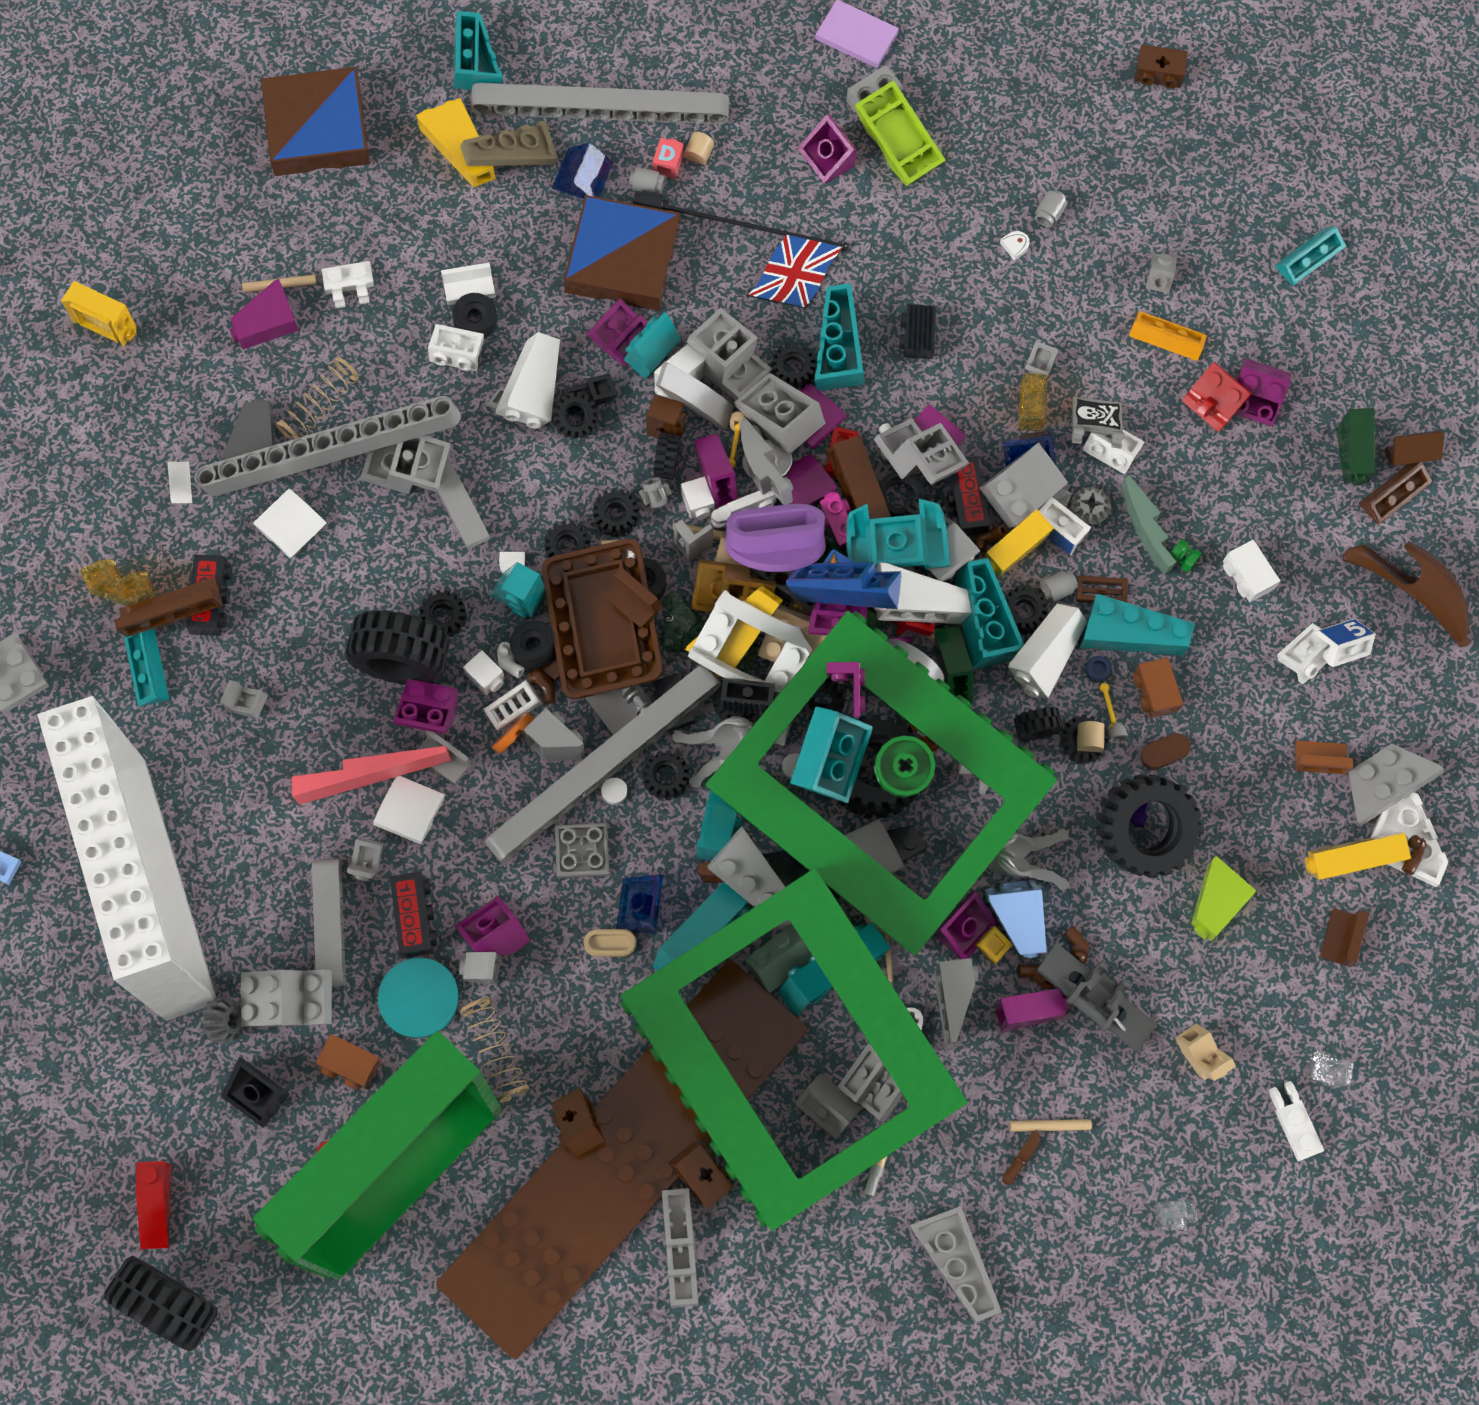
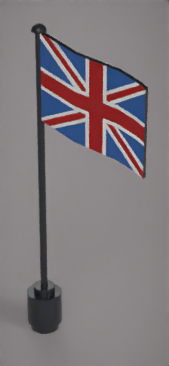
[633,190,848,308]

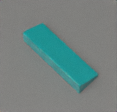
[1274,226,1347,286]
[124,629,169,707]

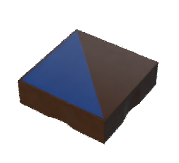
[261,67,370,176]
[564,195,680,311]

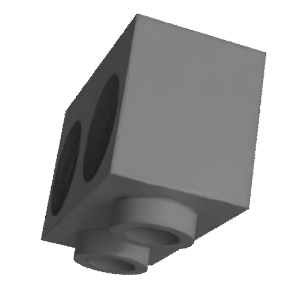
[846,65,903,113]

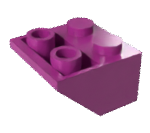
[1236,358,1291,427]
[393,679,459,734]

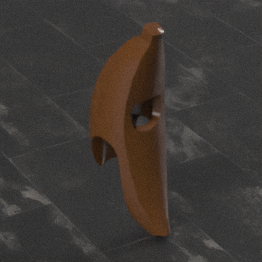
[1342,541,1471,648]

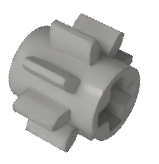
[639,477,672,508]

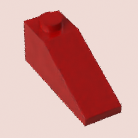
[136,1161,171,1250]

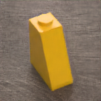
[982,509,1054,578]

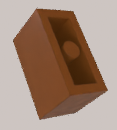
[1133,657,1183,718]
[315,1034,382,1091]

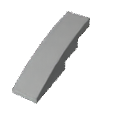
[656,362,734,429]
[437,457,490,549]
[662,1188,699,1308]

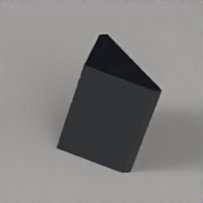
[221,1057,290,1128]

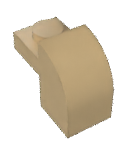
[1175,1023,1236,1081]

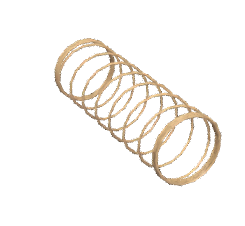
[276,357,359,439]
[460,997,530,1103]

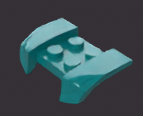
[846,499,951,569]

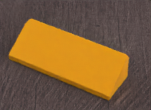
[1129,311,1207,361]

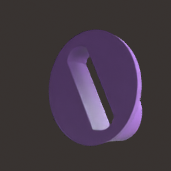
[724,504,826,572]

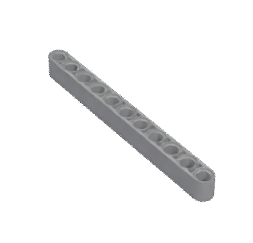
[470,83,729,125]
[194,396,461,497]
[485,665,721,863]

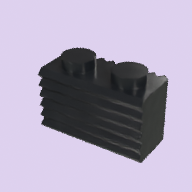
[899,304,936,359]
[721,678,776,716]

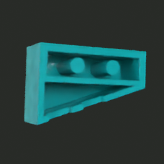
[453,11,503,90]
[490,562,546,620]
[696,790,742,861]

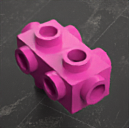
[820,491,851,551]

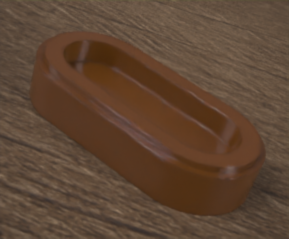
[1141,733,1191,770]

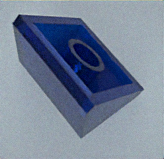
[552,143,613,199]
[616,874,664,935]

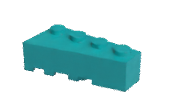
[814,283,865,391]
[954,558,1024,669]
[1079,594,1195,656]
[653,882,751,971]

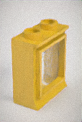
[61,281,136,346]

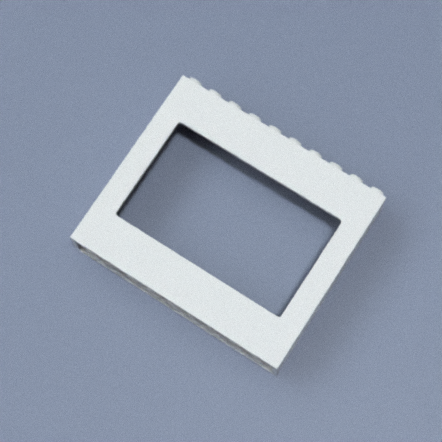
[37,696,217,1021]

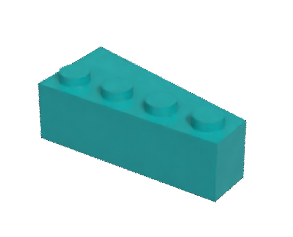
[777,922,891,1017]

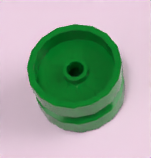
[874,736,936,797]

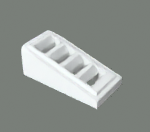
[484,680,543,731]

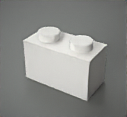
[1223,540,1280,603]

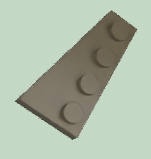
[460,120,558,166]

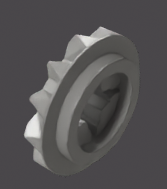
[1071,485,1111,524]

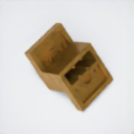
[691,559,776,632]

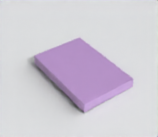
[815,0,899,68]

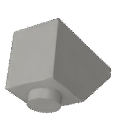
[459,952,501,985]

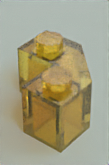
[80,559,157,606]

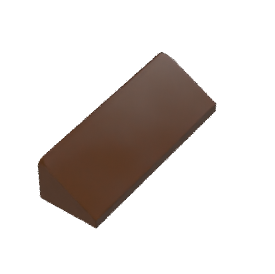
[1359,462,1432,525]

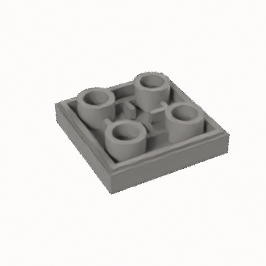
[555,823,610,878]

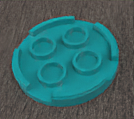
[378,958,459,1039]

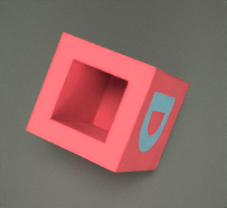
[653,137,683,179]

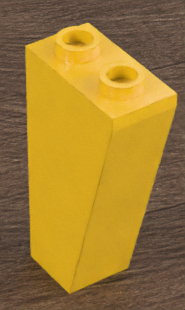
[416,98,496,188]
[685,585,783,678]
[1304,832,1411,880]

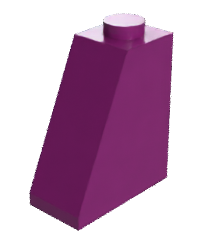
[229,279,299,350]
[694,434,738,511]
[994,989,1069,1033]

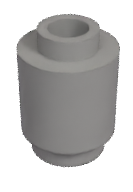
[629,167,665,194]
[1035,190,1068,228]
[1038,571,1078,604]

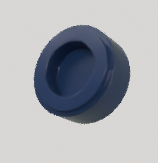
[1085,656,1111,683]

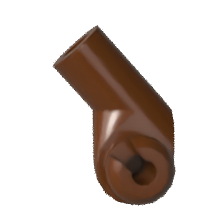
[972,524,1008,553]
[527,669,555,704]
[1402,835,1427,875]
[1063,926,1089,964]
[1017,965,1054,989]

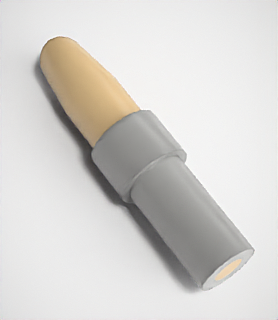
[864,1156,887,1197]

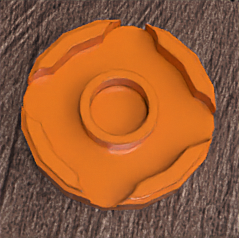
[491,712,534,754]

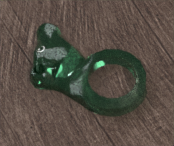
[660,591,759,673]

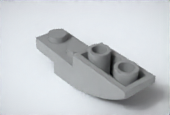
[741,418,793,505]

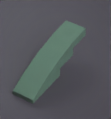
[1121,475,1176,576]

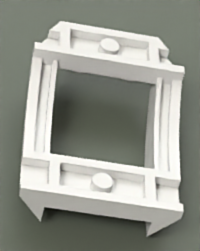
[688,590,813,694]

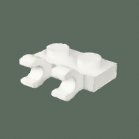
[321,261,374,308]

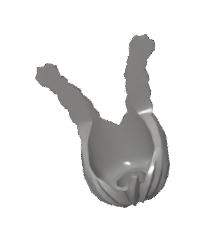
[672,716,753,788]
[991,828,1069,891]

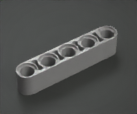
[312,858,346,987]

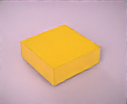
[975,926,1013,964]

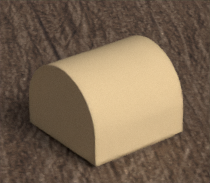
[683,132,714,165]
[1077,721,1104,752]

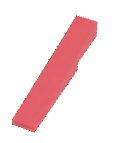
[292,746,452,805]

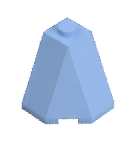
[984,879,1047,958]

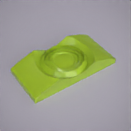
[854,80,946,186]

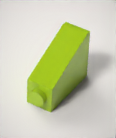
[1191,856,1256,941]

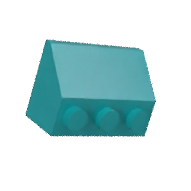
[790,707,873,803]

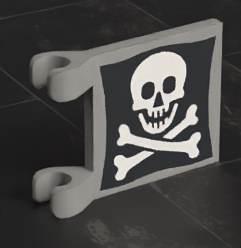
[1072,397,1124,449]

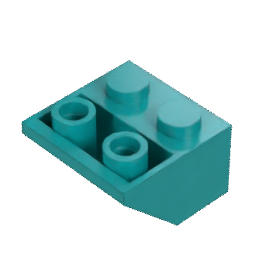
[624,312,681,379]

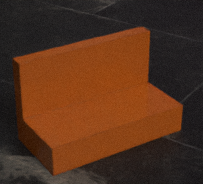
[1295,740,1353,775]

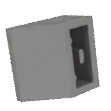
[919,516,980,582]
[524,708,585,761]

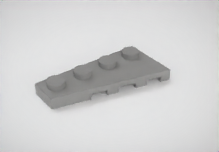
[707,827,792,930]
[909,1206,1002,1322]

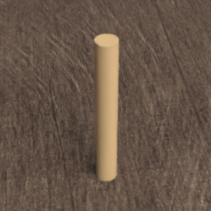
[242,274,317,293]
[1010,1119,1092,1132]

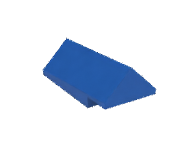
[786,562,902,609]

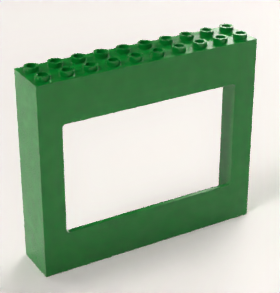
[705,611,1058,956]
[620,868,968,1232]
[252,1030,503,1280]

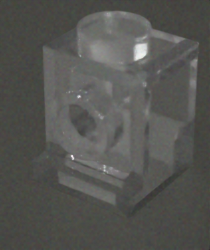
[1154,1199,1198,1233]

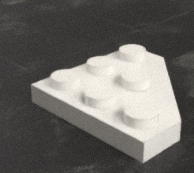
[1370,792,1448,887]

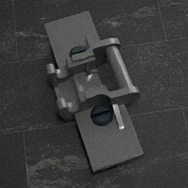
[1036,943,1157,1052]

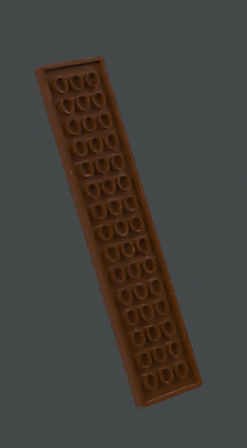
[436,960,808,1359]

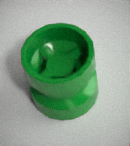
[1170,539,1203,573]

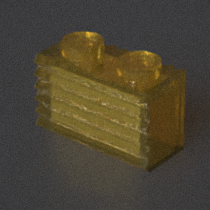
[1018,373,1048,431]

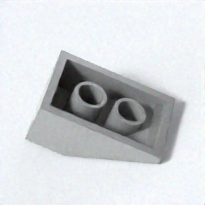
[734,373,826,454]
[979,443,1068,528]
[934,958,978,1050]

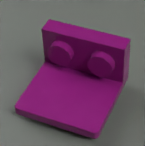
[826,662,865,719]

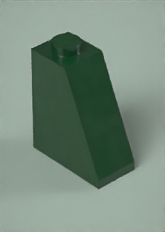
[1336,408,1375,486]
[934,626,973,705]

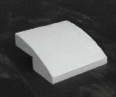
[253,489,326,558]
[373,776,445,845]

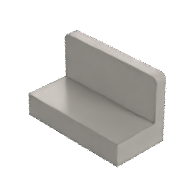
[674,520,714,562]
[417,731,471,786]
[795,1073,862,1139]

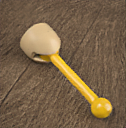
[729,412,750,468]

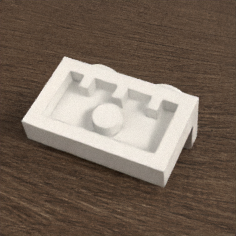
[428,324,484,371]
[1083,430,1144,474]
[1277,623,1330,684]

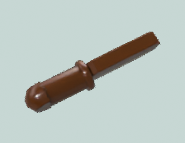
[1002,1130,1039,1185]

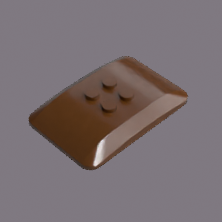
[542,539,663,699]

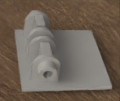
[585,685,652,735]

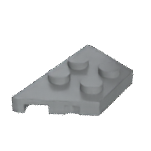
[1349,744,1444,827]

